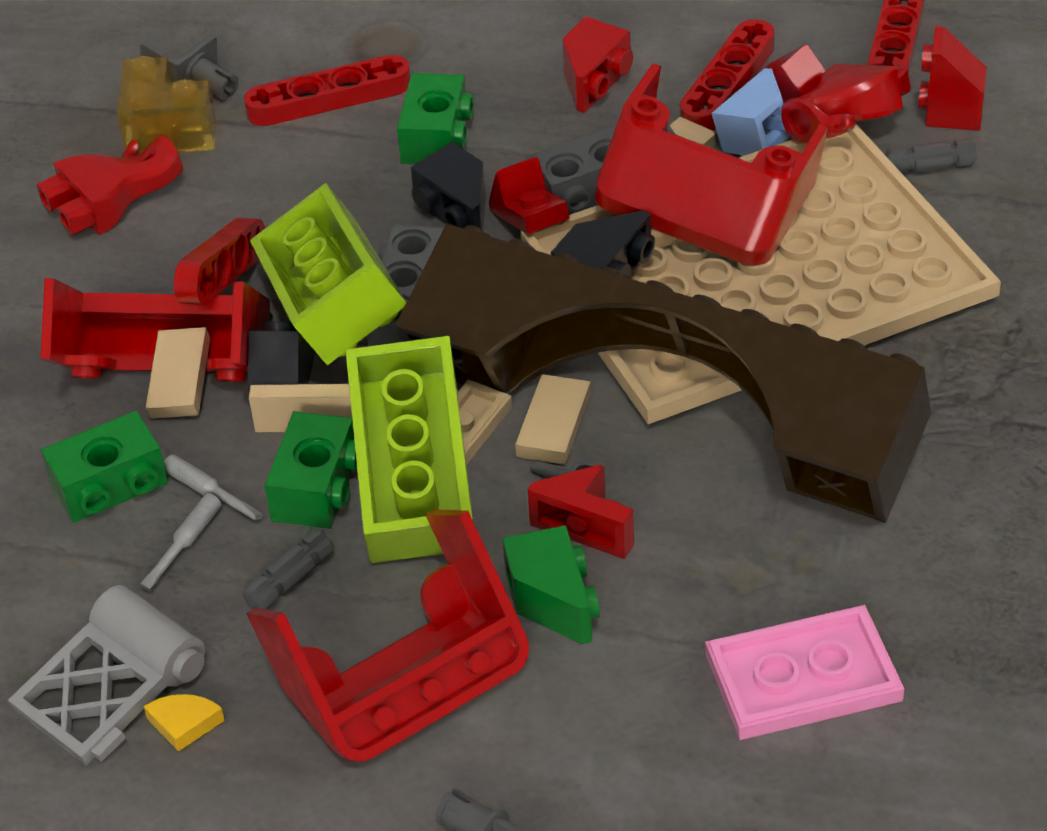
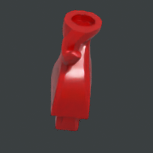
[782,64,911,143]
[37,134,183,236]

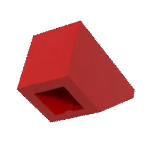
[562,16,633,113]
[918,26,987,131]

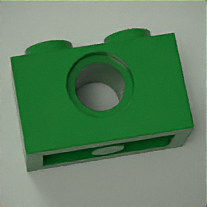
[397,73,474,164]
[40,410,168,523]
[264,411,357,529]

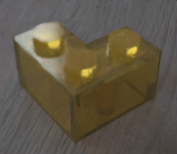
[117,56,217,155]

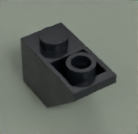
[411,142,486,230]
[551,211,655,278]
[248,321,315,392]

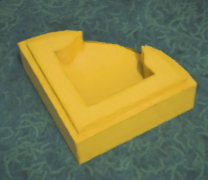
[143,694,225,752]

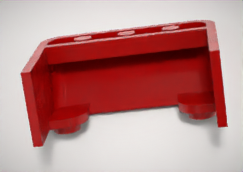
[595,63,828,265]
[40,278,270,382]
[246,509,529,762]

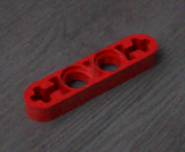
[867,0,925,73]
[680,19,775,131]
[244,55,411,126]
[174,217,265,305]

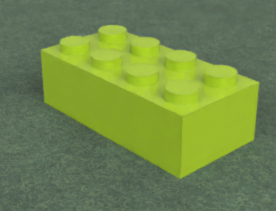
[250,183,407,365]
[345,336,474,564]

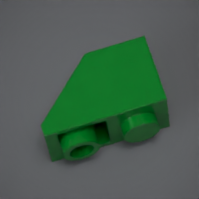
[502,525,600,644]

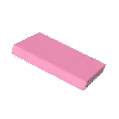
[705,605,904,741]

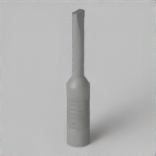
[164,454,263,520]
[140,493,222,592]

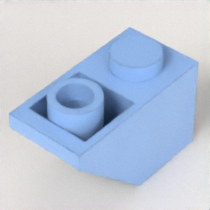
[711,68,790,155]

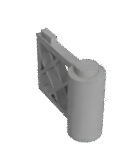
[8,585,205,766]

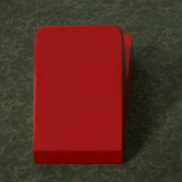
[488,157,570,235]
[527,465,634,559]

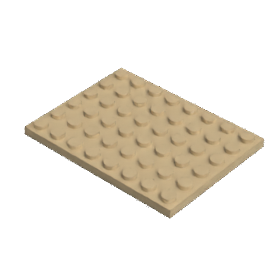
[521,124,1001,425]

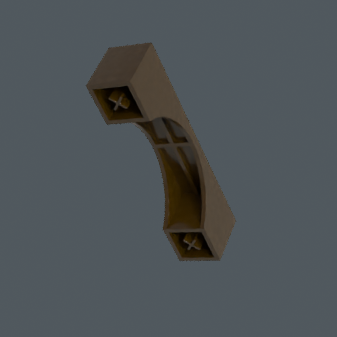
[395,223,931,523]

